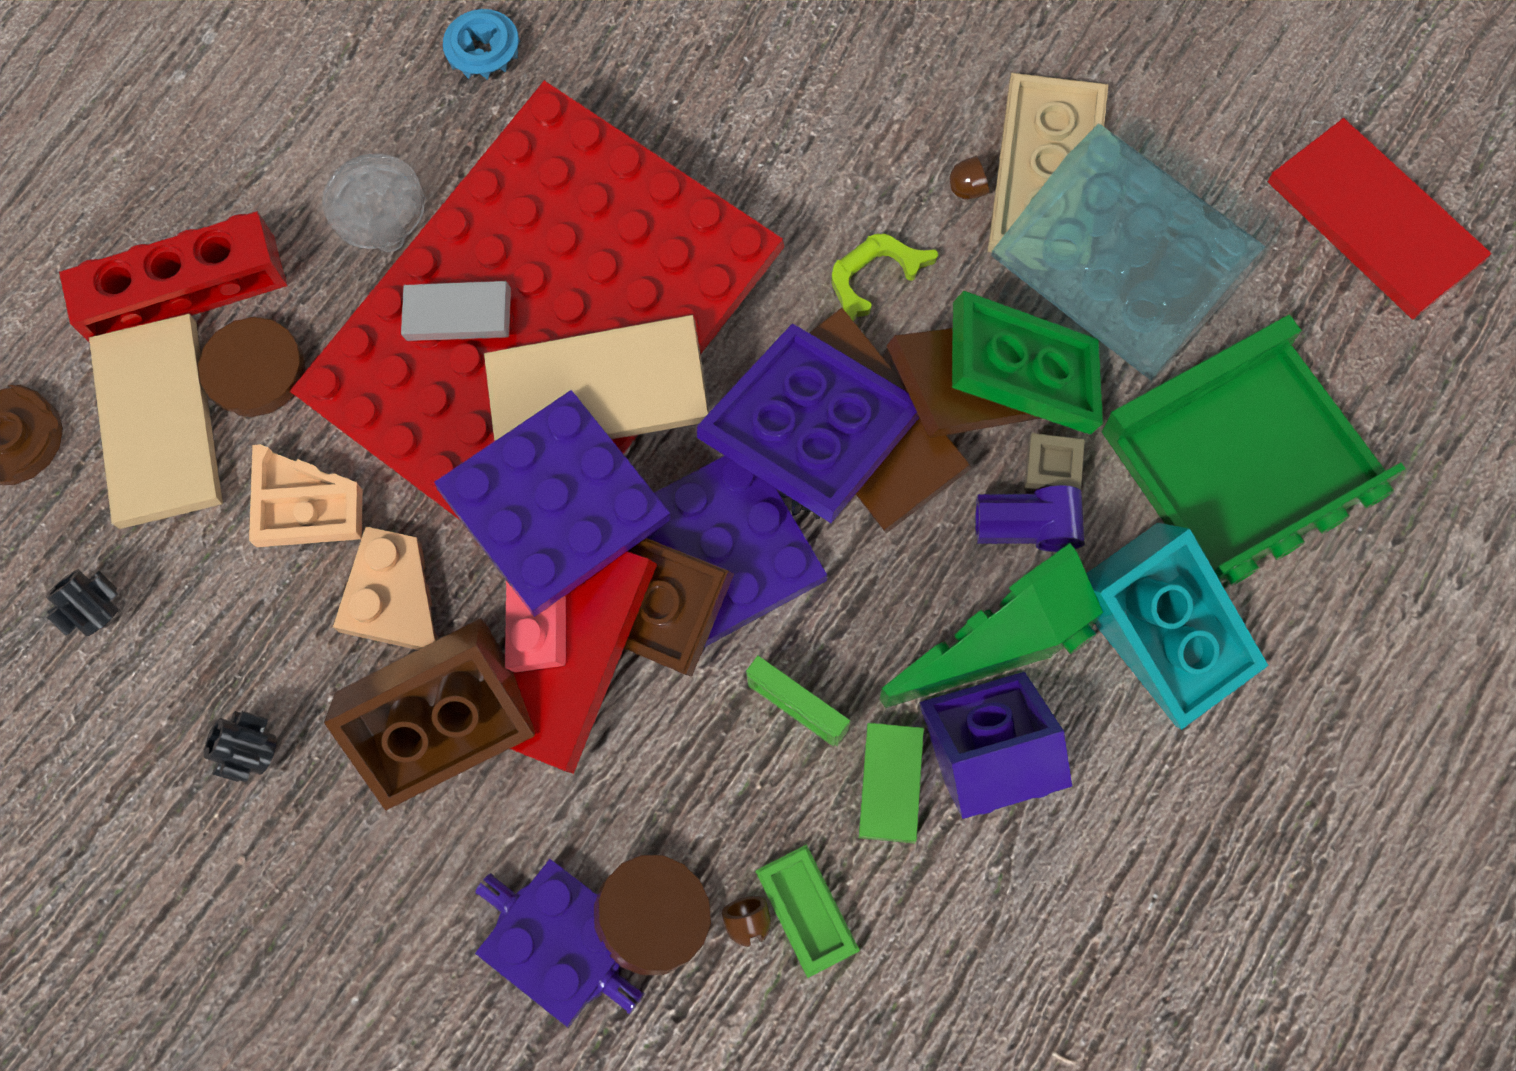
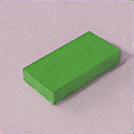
[746,655,850,747]
[858,723,924,844]
[755,844,860,979]

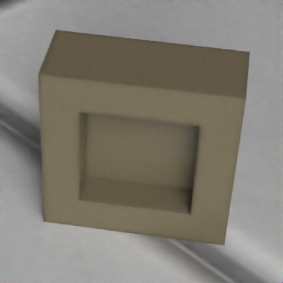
[1024,433,1085,491]

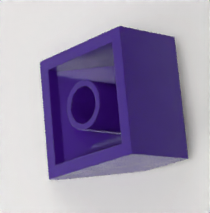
[919,671,1072,819]

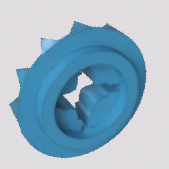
[443,9,520,80]

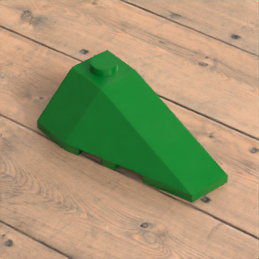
[879,543,1103,708]

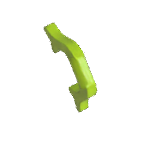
[831,234,938,322]

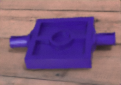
[475,859,645,1029]

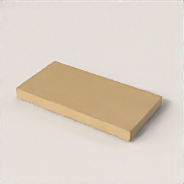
[987,73,1108,265]
[89,314,223,529]
[484,315,709,441]

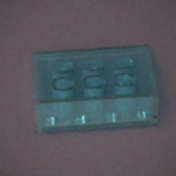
[991,123,1266,381]

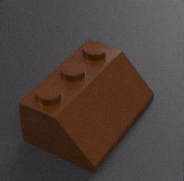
[324,618,535,811]

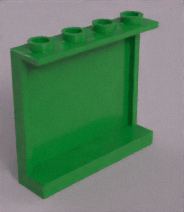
[1102,314,1406,586]

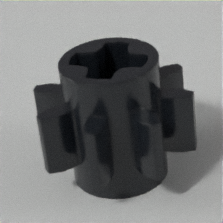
[46,569,118,636]
[204,711,277,783]

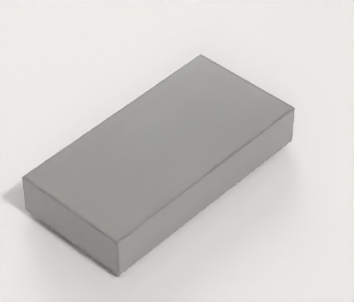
[401,281,511,341]

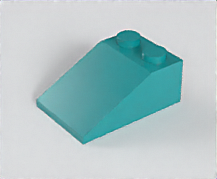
[1086,523,1269,730]

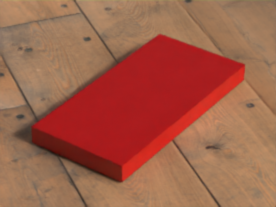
[1267,118,1492,320]
[510,552,657,774]

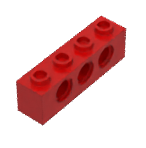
[59,211,288,343]

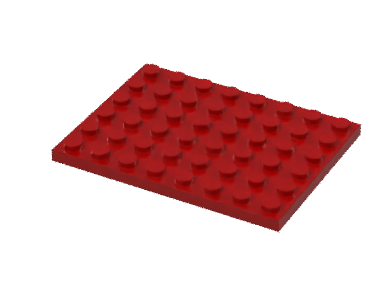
[290,80,785,522]

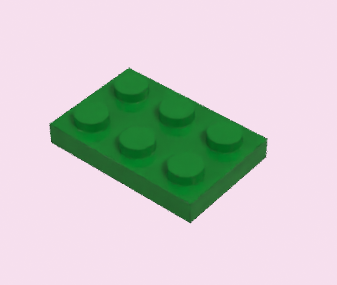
[952,291,1103,435]

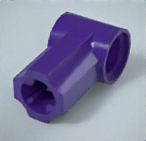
[975,485,1085,552]

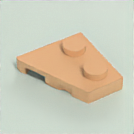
[249,444,363,547]
[333,527,439,650]

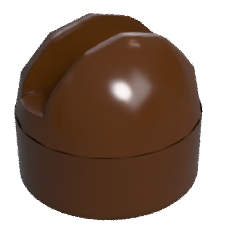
[950,155,990,200]
[721,896,771,947]

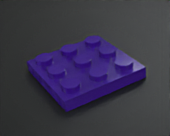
[697,323,919,523]
[434,390,670,617]
[646,456,827,648]

